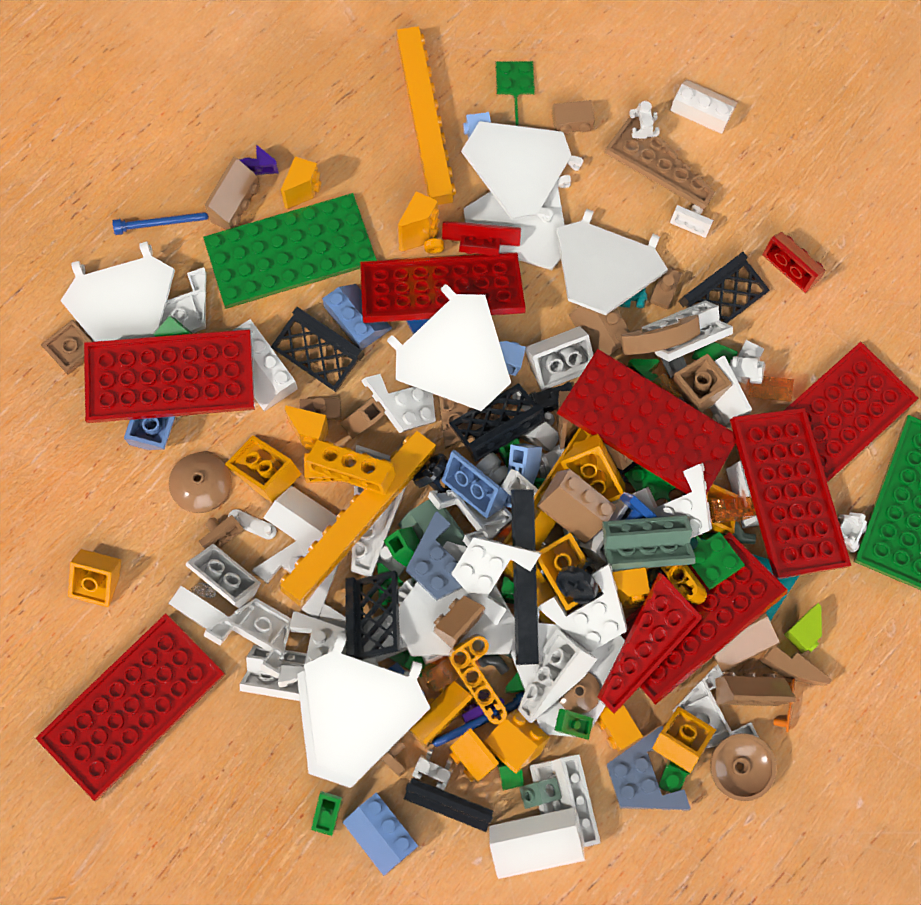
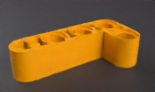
[648,565,707,605]
[449,634,507,724]

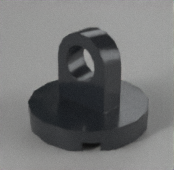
[413,453,451,493]
[556,562,598,604]

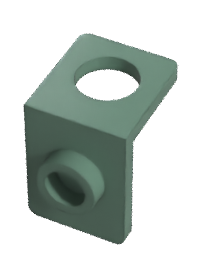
[519,778,562,809]

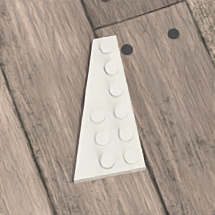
[351,445,406,577]

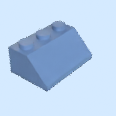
[323,284,392,350]
[124,416,176,450]
[441,450,508,518]
[342,793,419,876]

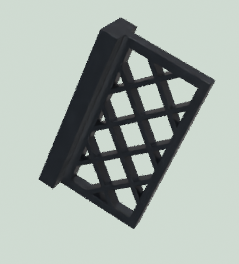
[678,251,770,324]
[271,307,365,392]
[449,383,546,462]
[345,570,400,661]
[404,778,494,832]

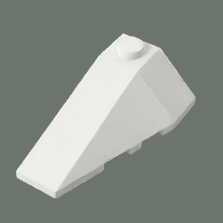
[518,628,597,723]

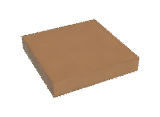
[41,319,93,375]

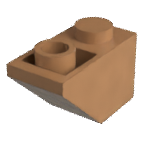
[340,397,385,439]

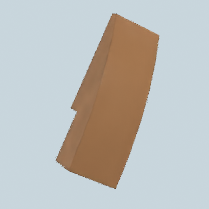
[760,646,832,686]

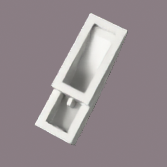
[168,586,228,641]

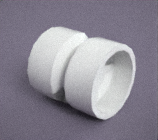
[476,452,508,487]

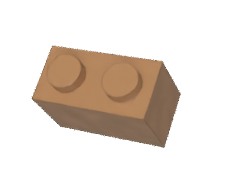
[552,100,595,134]

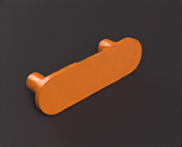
[774,678,795,732]

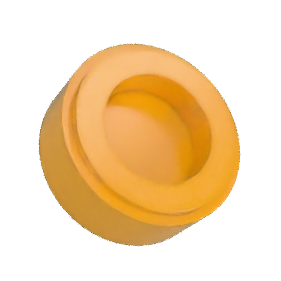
[424,239,444,254]

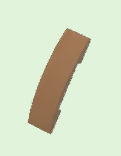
[621,314,700,355]

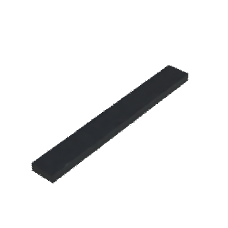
[511,489,539,665]

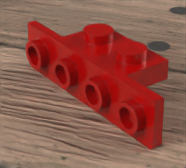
[442,221,521,256]

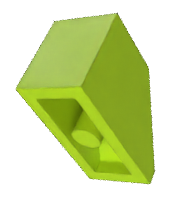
[784,603,822,653]

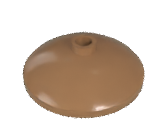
[169,452,232,513]
[710,733,776,801]

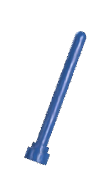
[112,212,209,235]
[433,691,524,747]

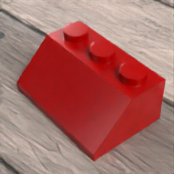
[762,232,826,294]

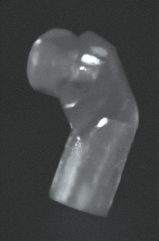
[189,582,217,598]

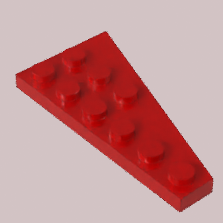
[597,573,703,714]

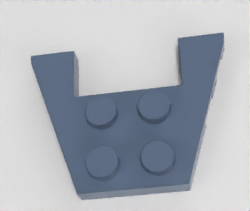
[406,511,462,601]
[606,726,691,811]

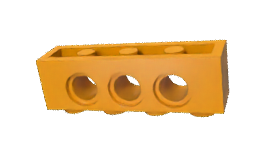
[306,440,396,495]

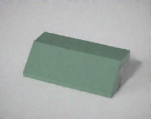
[398,499,467,547]
[602,515,695,570]

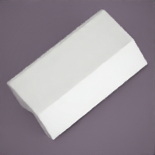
[642,300,733,361]
[263,485,337,549]
[240,645,307,701]
[530,754,601,847]
[489,807,585,879]

